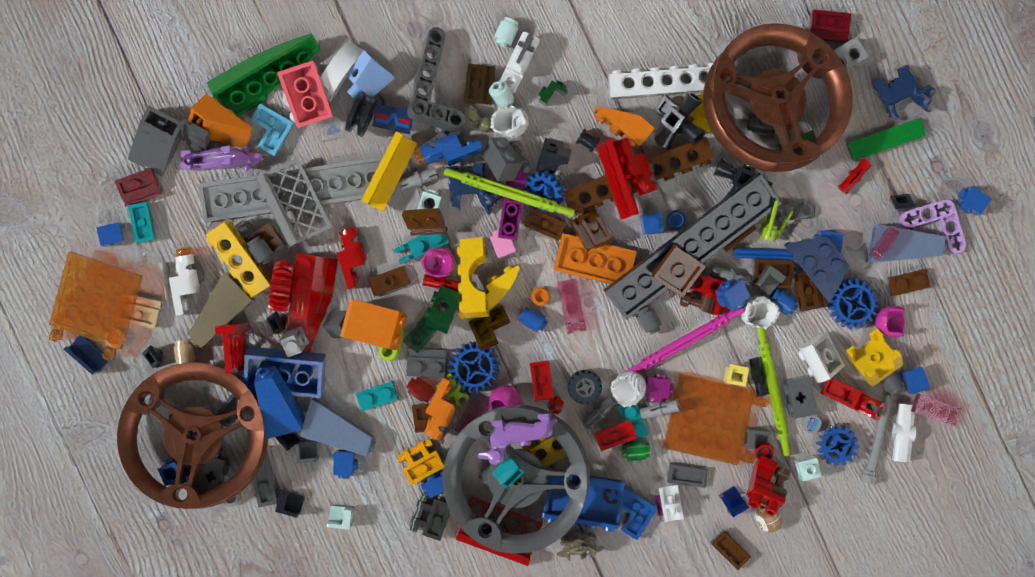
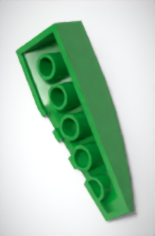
[206,33,321,117]

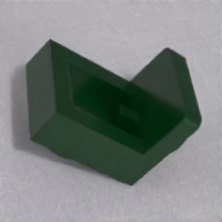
[538,80,568,106]

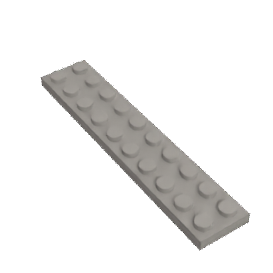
[198,156,395,223]

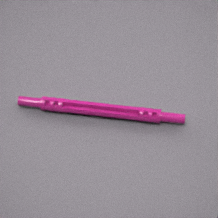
[625,307,745,372]

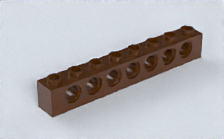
[563,136,715,216]

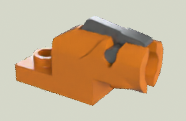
[424,377,457,441]

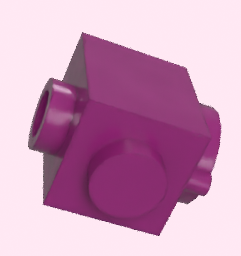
[645,374,673,403]

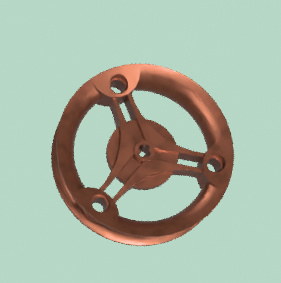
[703,23,853,172]
[117,363,268,509]

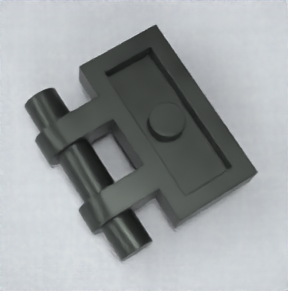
[410,493,450,541]

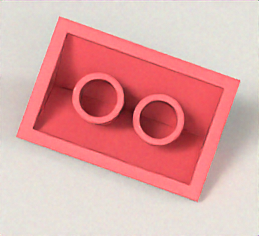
[277,60,334,128]

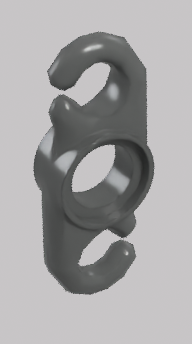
[767,202,815,221]

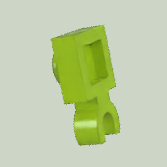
[436,373,470,407]

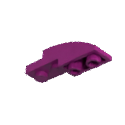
[498,170,527,241]

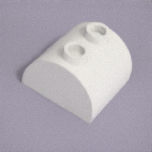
[799,332,845,383]

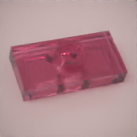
[454,397,490,433]

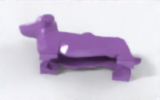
[180,146,264,171]
[478,413,557,465]

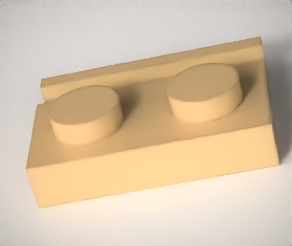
[117,293,163,329]

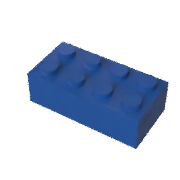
[244,346,326,398]

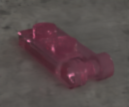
[557,278,586,334]
[911,393,961,426]

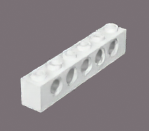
[608,63,726,100]

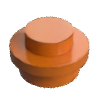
[531,287,550,306]

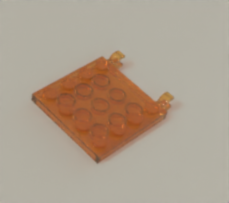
[49,251,143,361]
[663,373,768,465]

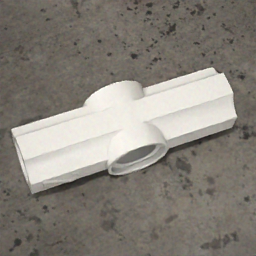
[892,403,916,462]

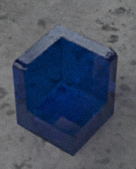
[718,486,749,518]

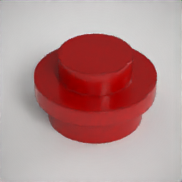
[547,396,564,415]

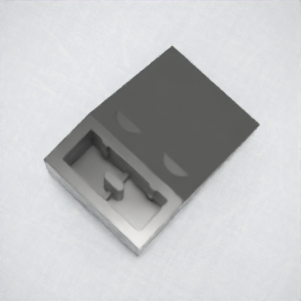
[128,105,182,177]

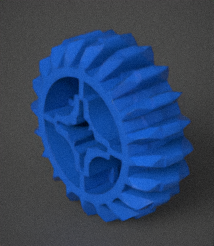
[827,278,880,329]
[449,341,500,393]

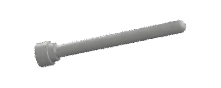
[861,394,892,485]

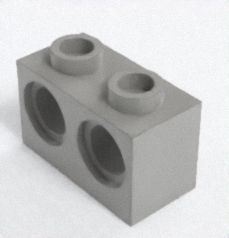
[834,37,868,73]

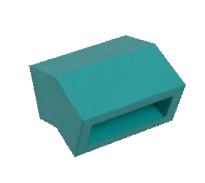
[491,455,525,489]

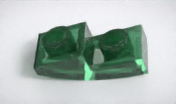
[403,315,438,354]

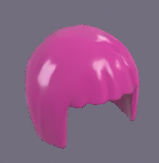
[421,247,454,278]
[875,306,905,337]
[489,385,522,410]

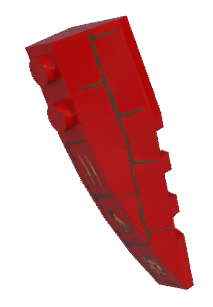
[287,253,338,352]

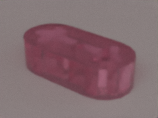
[869,226,899,261]

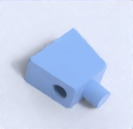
[347,50,395,99]

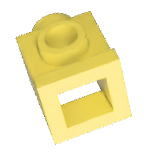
[723,364,749,387]

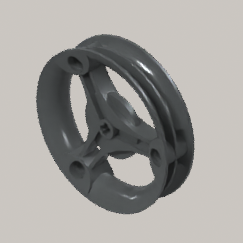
[443,405,590,553]

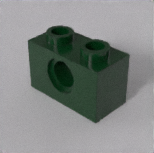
[424,285,462,334]

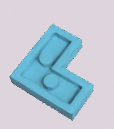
[251,104,294,156]

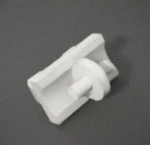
[658,484,684,522]

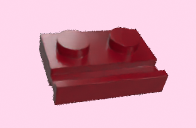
[810,9,851,43]
[114,168,162,207]

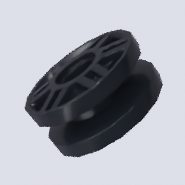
[345,93,377,137]

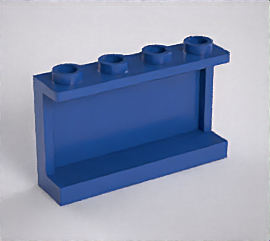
[542,475,626,531]

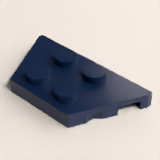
[784,235,850,302]

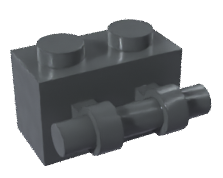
[482,137,530,181]

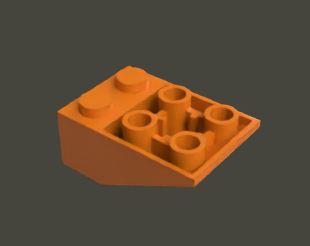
[188,94,253,148]
[593,106,655,149]

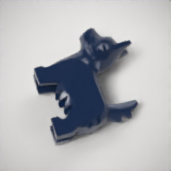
[871,65,936,120]
[446,162,503,215]

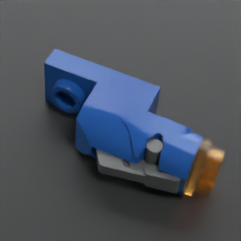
[414,133,484,166]

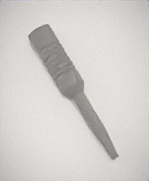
[159,262,169,308]

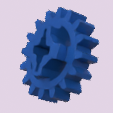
[525,170,566,212]
[816,424,859,466]

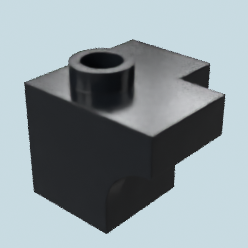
[536,138,572,174]

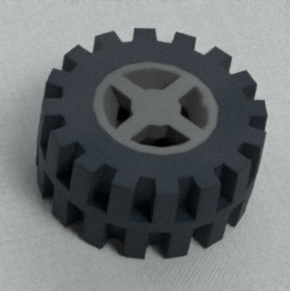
[568,370,602,405]

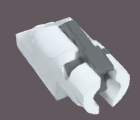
[500,31,540,94]

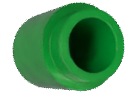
[622,441,650,462]

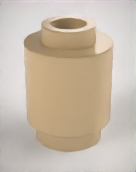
[174,339,196,364]

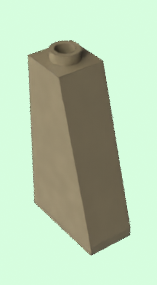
[188,272,255,348]

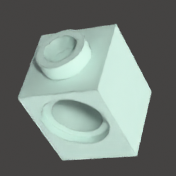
[417,189,442,209]
[794,455,822,481]

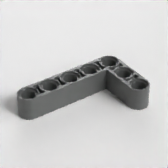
[407,27,465,132]

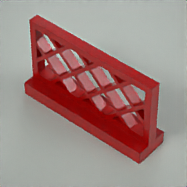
[596,139,640,220]
[215,322,250,374]
[455,496,543,566]

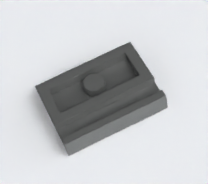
[180,118,210,152]
[406,348,446,378]

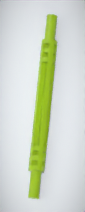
[444,168,575,217]
[757,327,791,456]

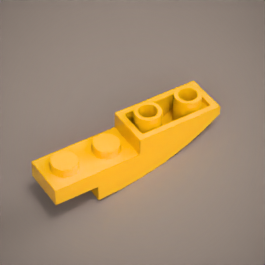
[457,264,520,320]

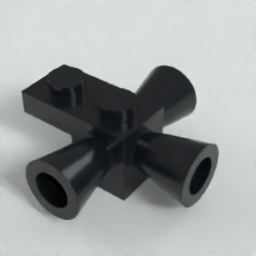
[653,91,706,149]
[713,158,773,200]

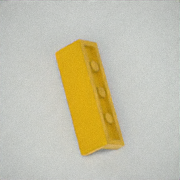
[361,131,417,212]

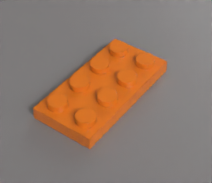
[553,233,637,284]

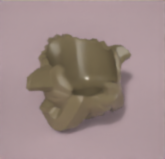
[557,532,604,561]

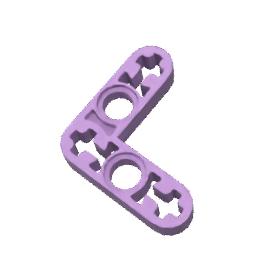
[899,200,966,254]

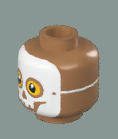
[755,504,783,533]

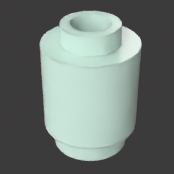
[494,17,519,48]
[489,81,514,109]

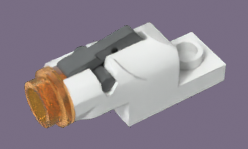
[169,247,204,316]

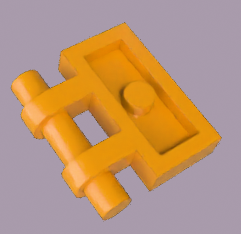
[396,438,444,485]

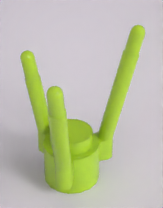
[760,200,794,242]

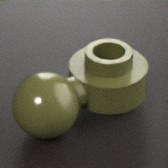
[461,105,492,132]

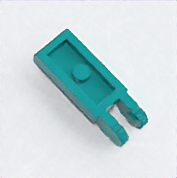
[393,234,449,264]

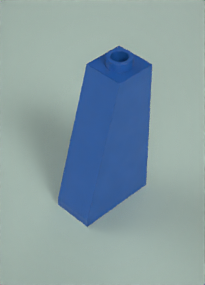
[254,366,305,439]

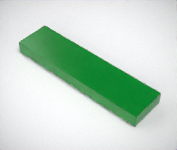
[846,118,926,161]

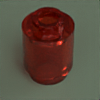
[406,376,436,403]

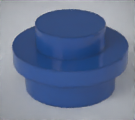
[666,211,685,230]

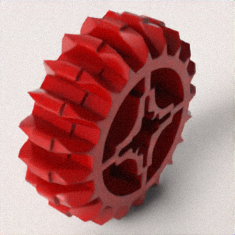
[268,260,295,313]

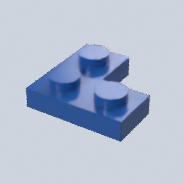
[621,487,658,540]

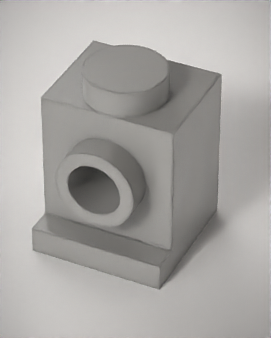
[280,326,310,357]

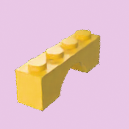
[457,237,489,318]

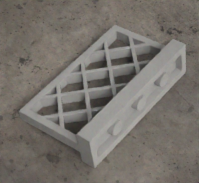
[255,158,332,248]

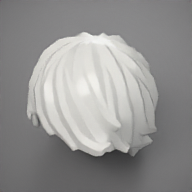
[490,105,529,139]
[740,296,780,330]
[611,371,647,407]

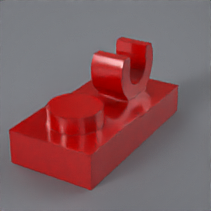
[530,360,554,402]
[594,419,637,451]

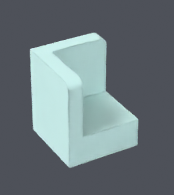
[327,505,354,530]

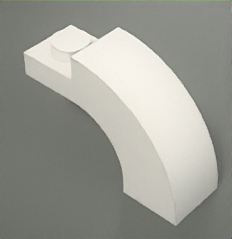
[320,41,363,104]

